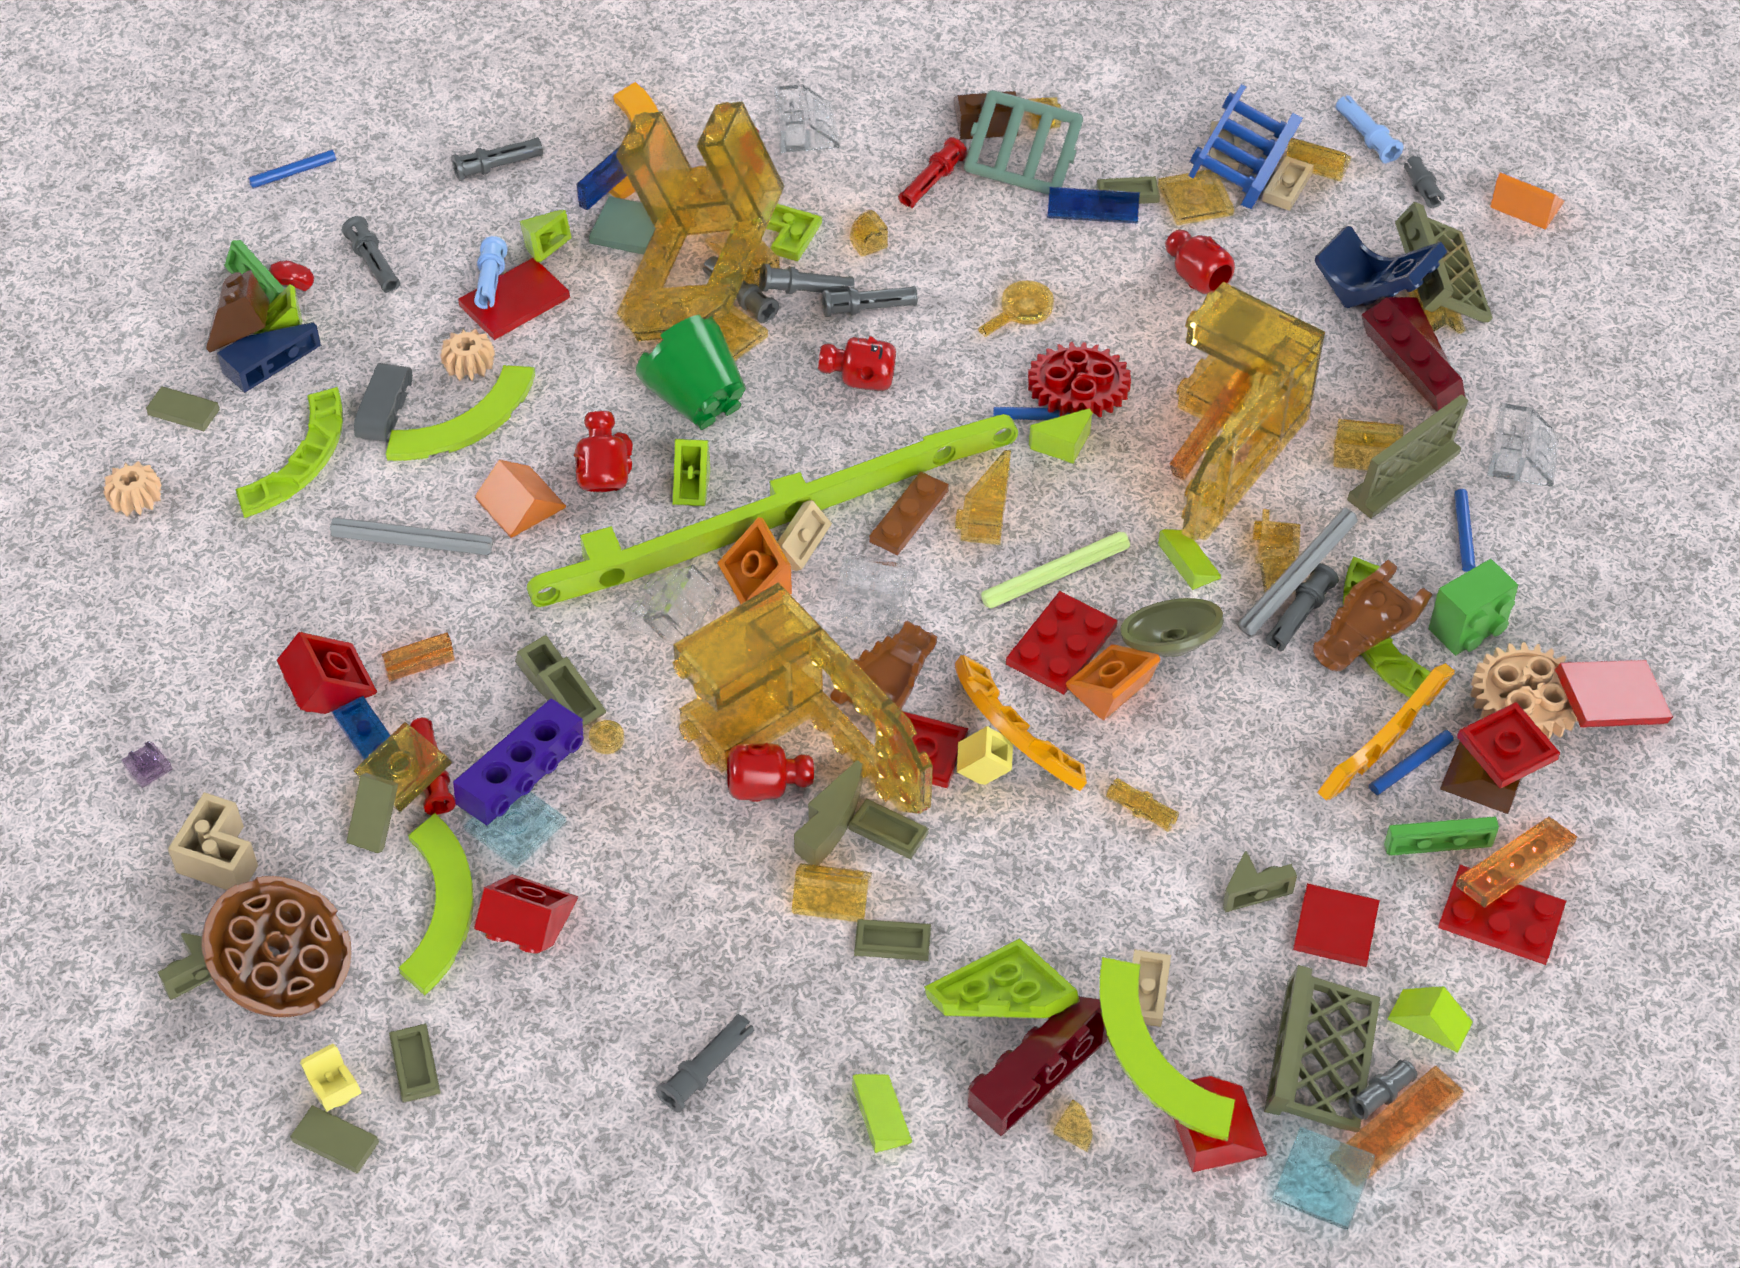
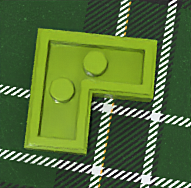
[755,201,822,262]

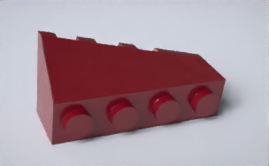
[1361,297,1466,412]
[968,996,1107,1137]

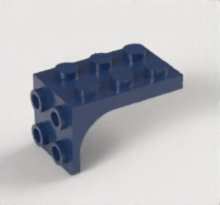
[1315,226,1448,308]

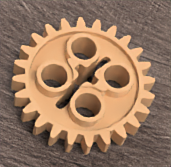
[1470,642,1578,740]

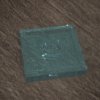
[464,792,566,869]
[1273,1127,1375,1230]

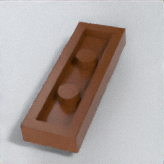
[869,472,949,556]

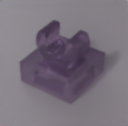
[122,741,173,788]

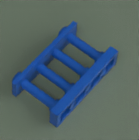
[1188,84,1303,209]

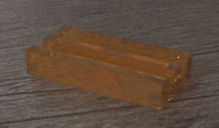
[382,632,455,682]

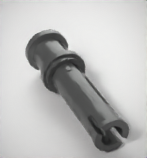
[451,137,543,181]
[342,216,400,293]
[703,256,779,324]
[759,264,854,294]
[822,286,918,317]
[1265,563,1339,651]
[656,1014,754,1113]

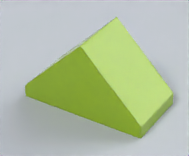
[520,210,572,262]
[254,284,302,334]
[1029,408,1092,464]
[673,439,711,506]
[1387,986,1473,1053]

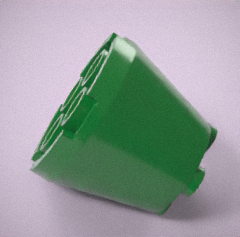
[635,315,746,430]

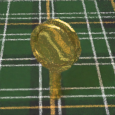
[978,280,1054,337]

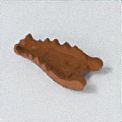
[1313,559,1433,671]
[830,621,938,726]

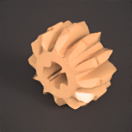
[440,329,495,381]
[104,461,162,517]

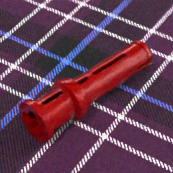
[898,137,968,208]
[410,717,456,816]

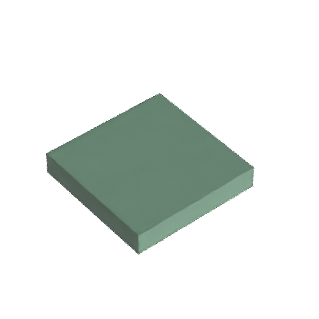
[589,196,666,255]

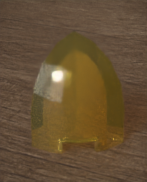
[850,209,888,257]

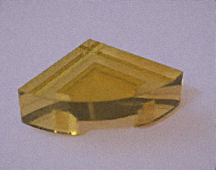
[1053,1100,1093,1152]

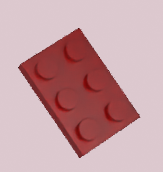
[1006,591,1118,695]
[1438,865,1567,965]

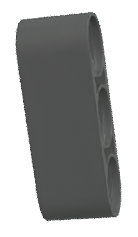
[354,363,413,442]

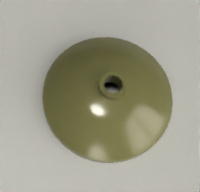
[1121,598,1224,657]

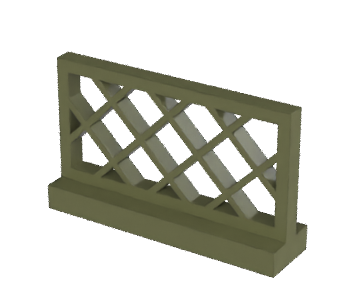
[1395,202,1493,323]
[1347,394,1469,519]
[1264,965,1381,1133]

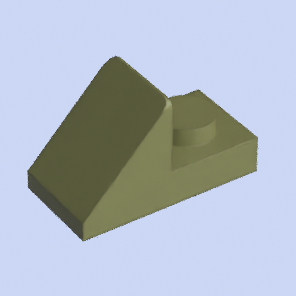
[1223,851,1297,913]
[157,933,212,1000]

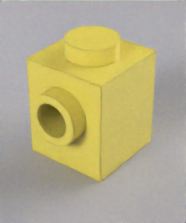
[957,726,1013,785]

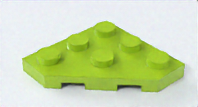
[924,938,1080,1018]

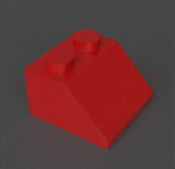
[276,632,377,714]
[474,874,578,954]
[1173,1076,1267,1173]

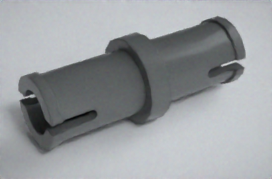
[1404,156,1445,208]
[1349,1059,1417,1119]

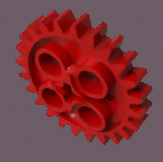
[1028,342,1131,418]

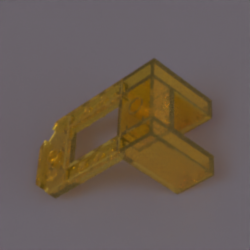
[616,101,785,341]
[1176,282,1325,540]
[672,582,933,814]

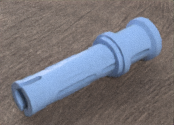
[1336,95,1404,164]
[474,236,508,309]

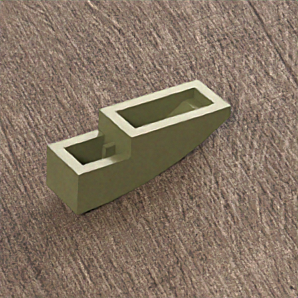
[515,635,606,727]
[794,760,863,869]

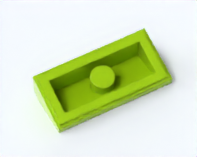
[1158,529,1221,590]
[852,1074,912,1153]

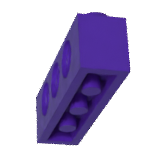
[453,698,584,826]

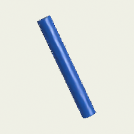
[248,150,336,189]
[993,407,1071,420]
[1454,489,1476,572]
[1369,730,1454,796]

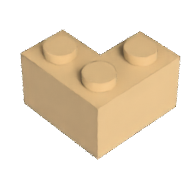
[168,792,258,890]

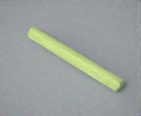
[981,532,1130,609]

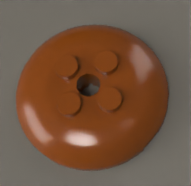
[202,876,352,1018]

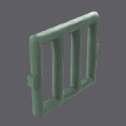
[964,90,1083,196]

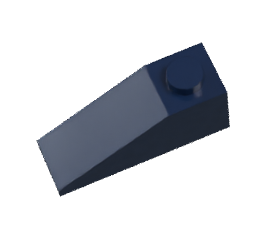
[217,322,321,393]

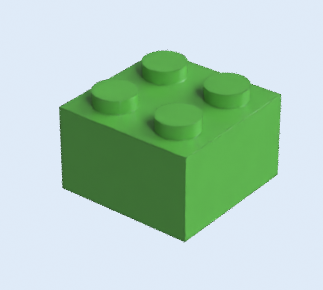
[1428,559,1519,656]

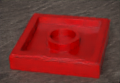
[1457,702,1561,789]
[880,711,968,789]
[1293,883,1380,967]

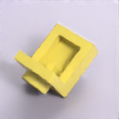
[300,1044,361,1112]

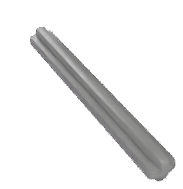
[1238,508,1358,636]
[330,517,493,555]

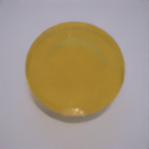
[589,720,625,754]

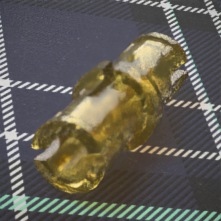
[1106,778,1179,832]

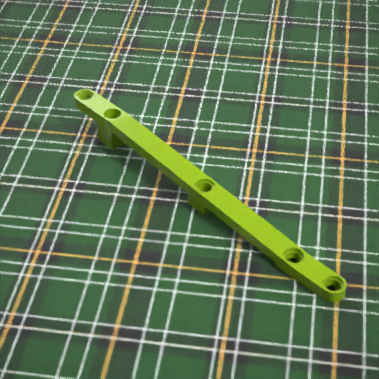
[526,414,1019,608]

